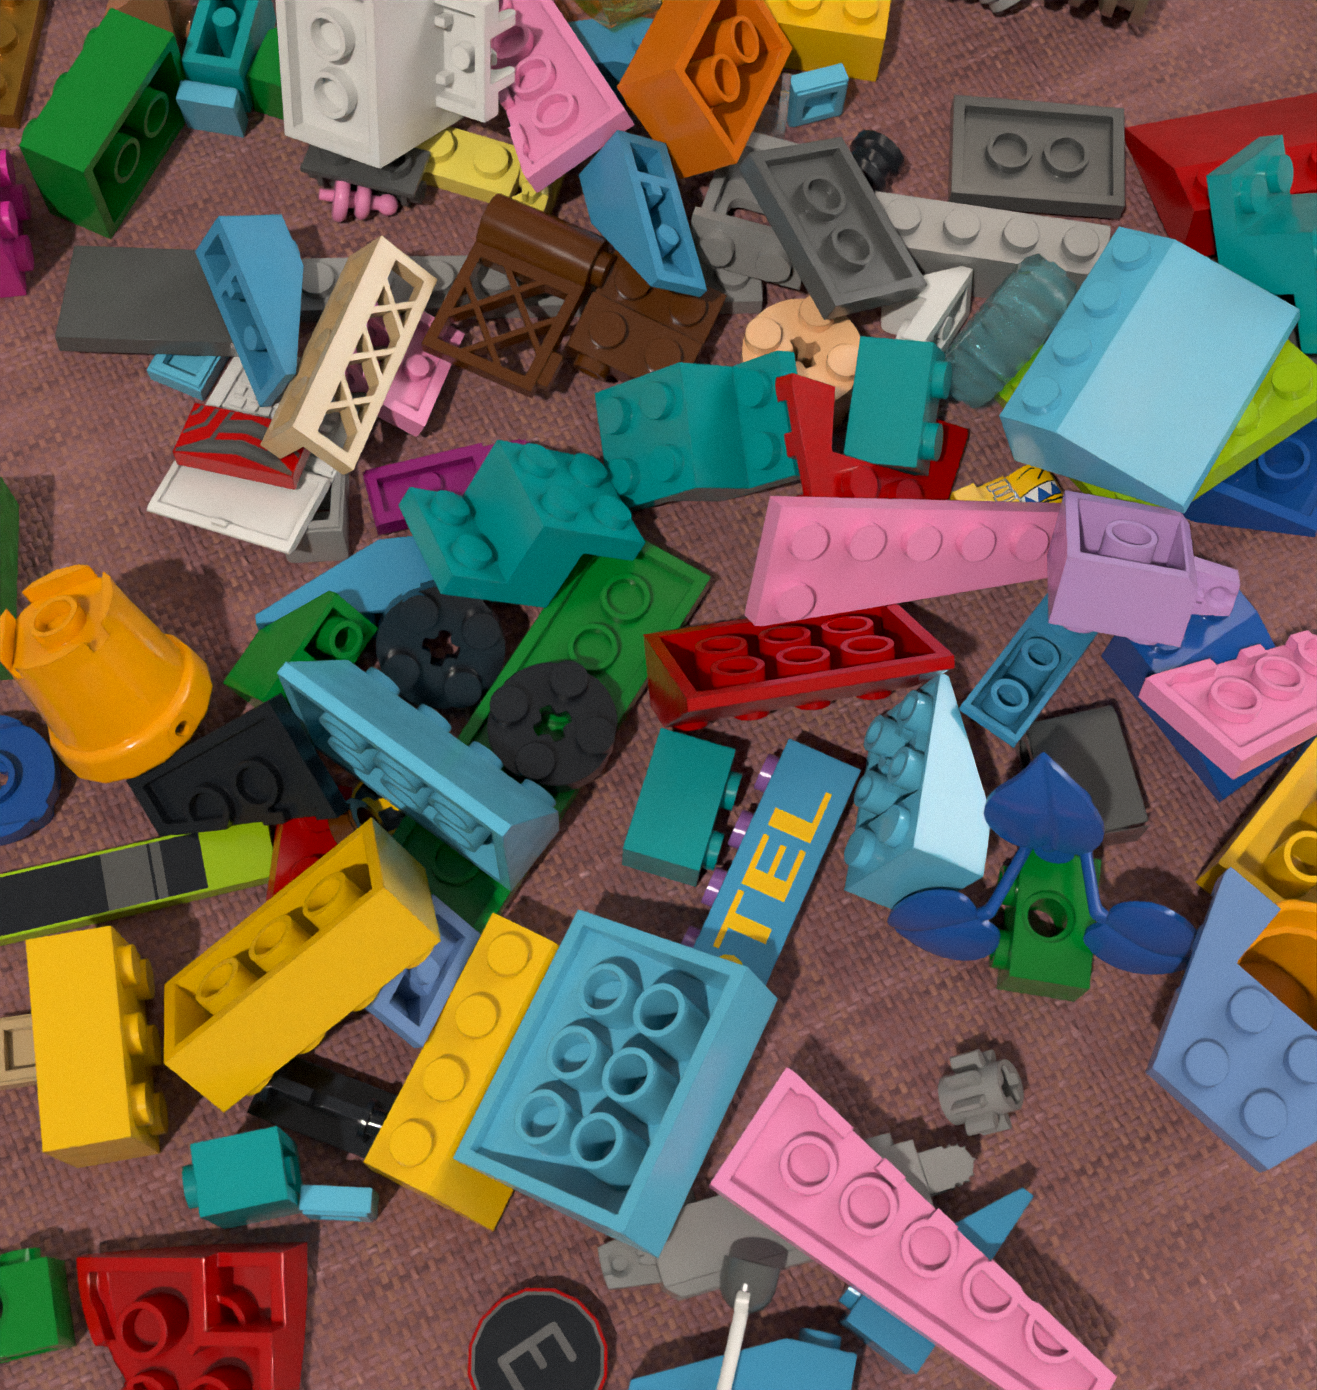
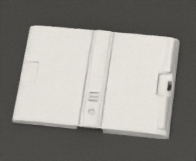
[146,357,367,555]

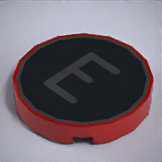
[467,1288,608,1390]

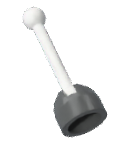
[716,1255,781,1390]

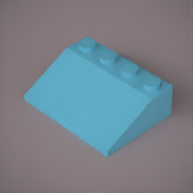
[999,226,1300,514]
[277,660,559,891]
[453,909,778,1258]

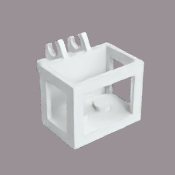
[275,0,516,169]

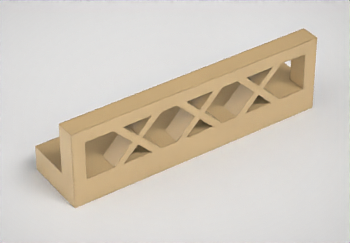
[260,235,437,475]

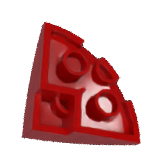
[76,1242,308,1390]

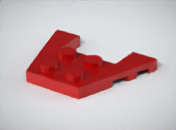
[775,373,968,500]

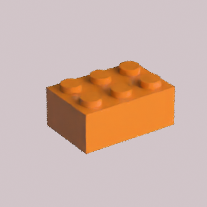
[617,0,793,179]

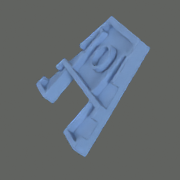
[1145,867,1317,1173]

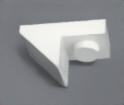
[881,266,973,352]

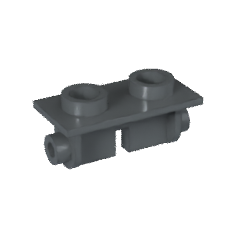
[300,144,431,208]

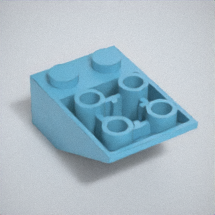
[844,674,990,909]

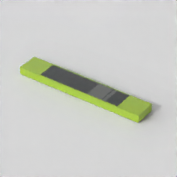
[0,822,274,946]

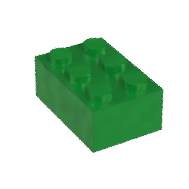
[19,8,187,239]

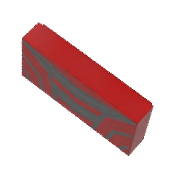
[173,403,311,490]

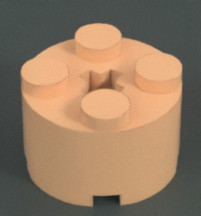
[740,296,860,430]

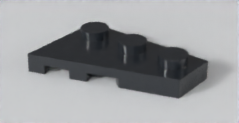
[126,693,350,837]

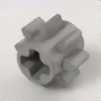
[938,1049,1024,1136]

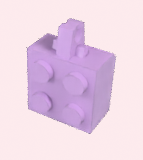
[1047,490,1240,647]

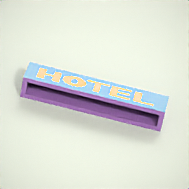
[681,738,861,986]

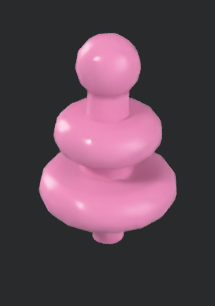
[318,180,399,222]

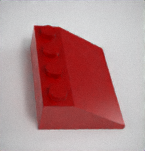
[1124,92,1317,256]
[643,604,955,731]

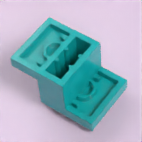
[1206,135,1317,354]
[594,350,800,513]
[398,439,645,608]

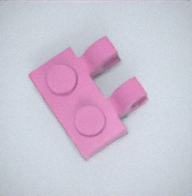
[344,302,465,437]

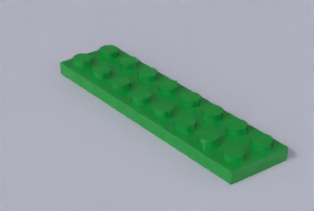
[392,540,711,994]

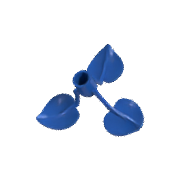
[887,752,1197,975]

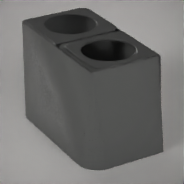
[1015,705,1150,848]

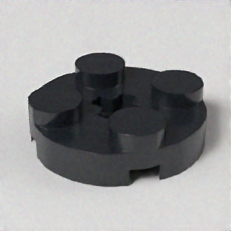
[376,580,505,709]
[487,660,618,793]

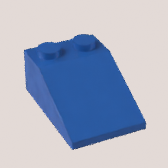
[1182,418,1317,537]
[1101,590,1307,803]

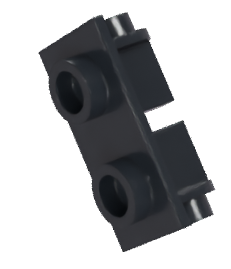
[247,1057,397,1159]

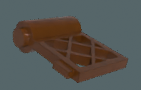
[421,193,616,398]

